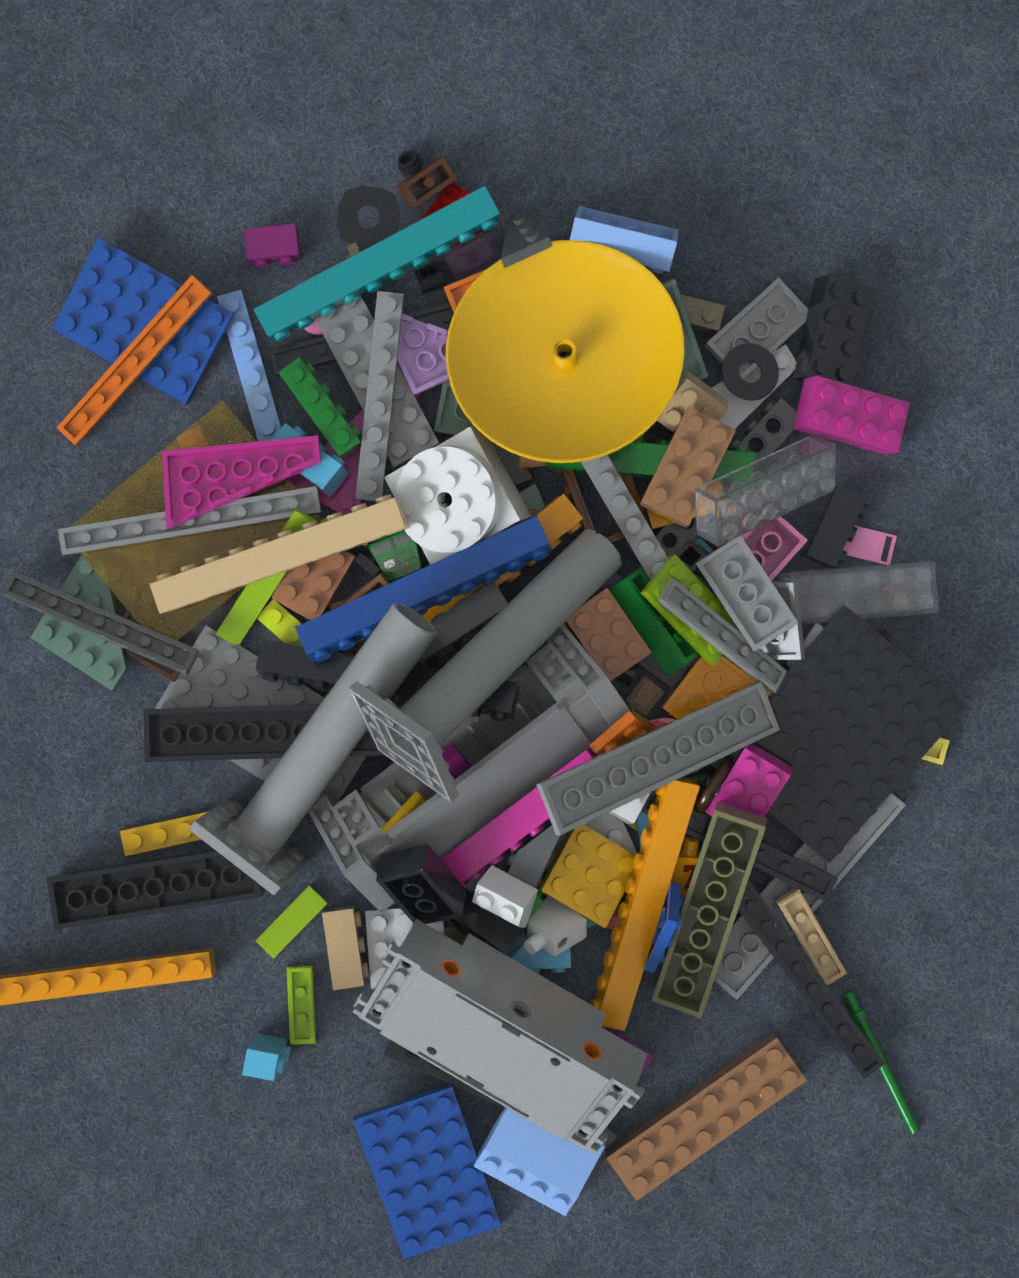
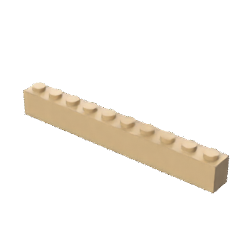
[149,495,409,614]

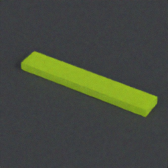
[215,508,318,645]

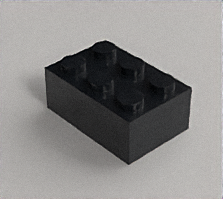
[376,843,466,924]

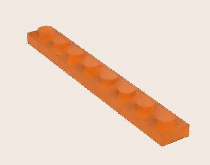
[56,275,213,445]

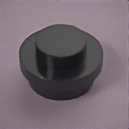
[398,150,423,175]

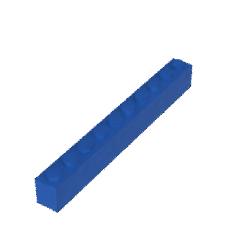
[295,516,552,662]

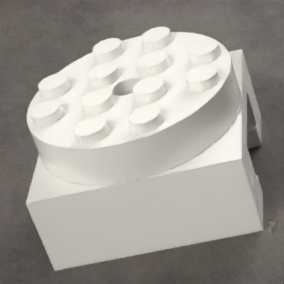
[384,426,532,565]

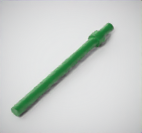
[843,990,920,1134]

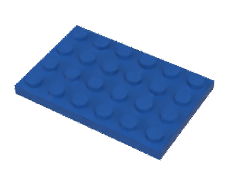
[52,237,235,404]
[353,1083,502,1259]

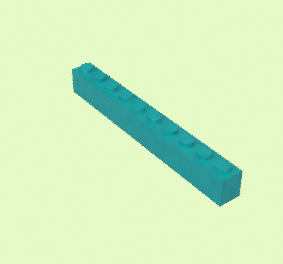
[253,186,500,342]

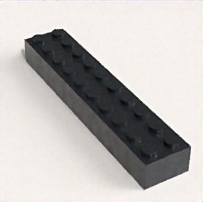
[143,702,406,762]

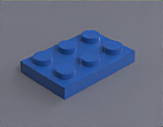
[644,881,684,973]

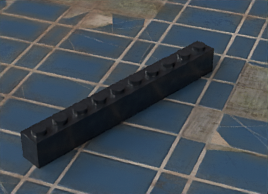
[255,640,520,722]

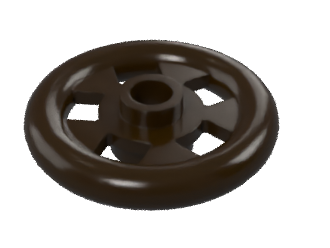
[694,759,732,814]

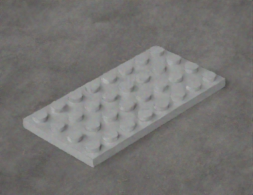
[155,625,366,804]

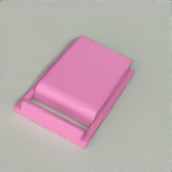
[843,525,897,566]

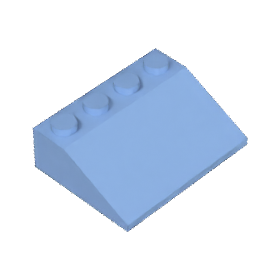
[474,1107,606,1216]

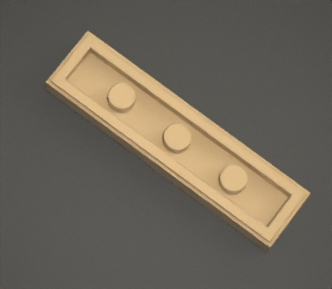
[775,888,847,986]

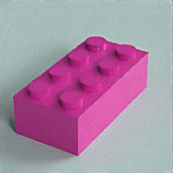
[793,376,910,455]

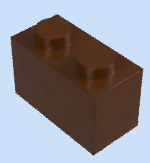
[395,156,457,208]

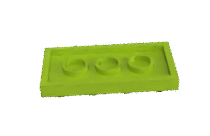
[641,555,740,666]

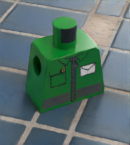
[368,530,427,581]

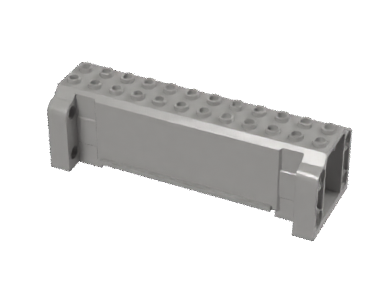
[308,624,630,912]

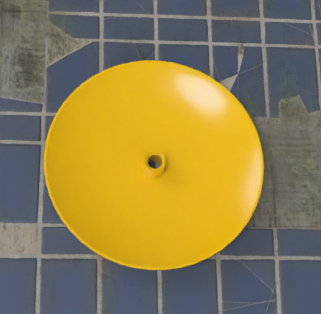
[446,240,684,463]

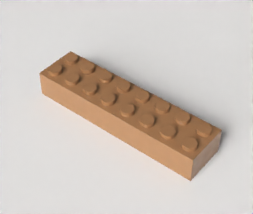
[605,1032,807,1201]

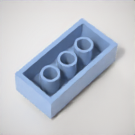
[570,206,678,273]

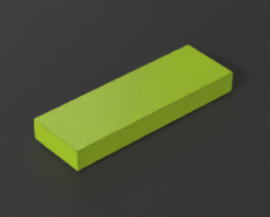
[256,885,328,959]
[287,965,316,1045]

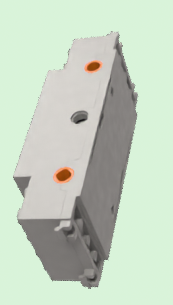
[353,919,647,1154]

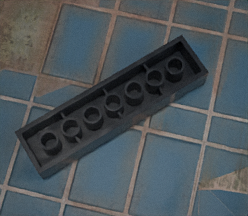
[47,849,265,930]

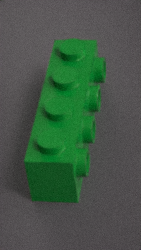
[278,357,362,460]
[608,567,698,676]

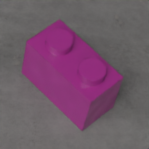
[244,223,301,268]

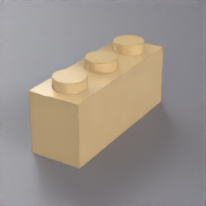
[322,906,370,990]

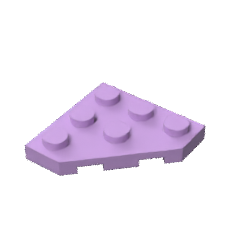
[397,314,449,396]

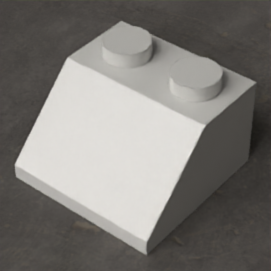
[472,865,538,928]

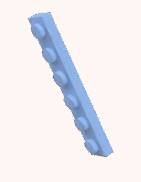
[217,290,282,441]

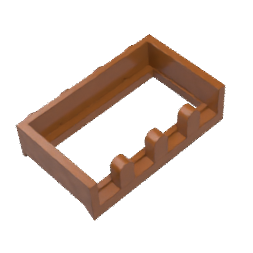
[556,470,651,543]

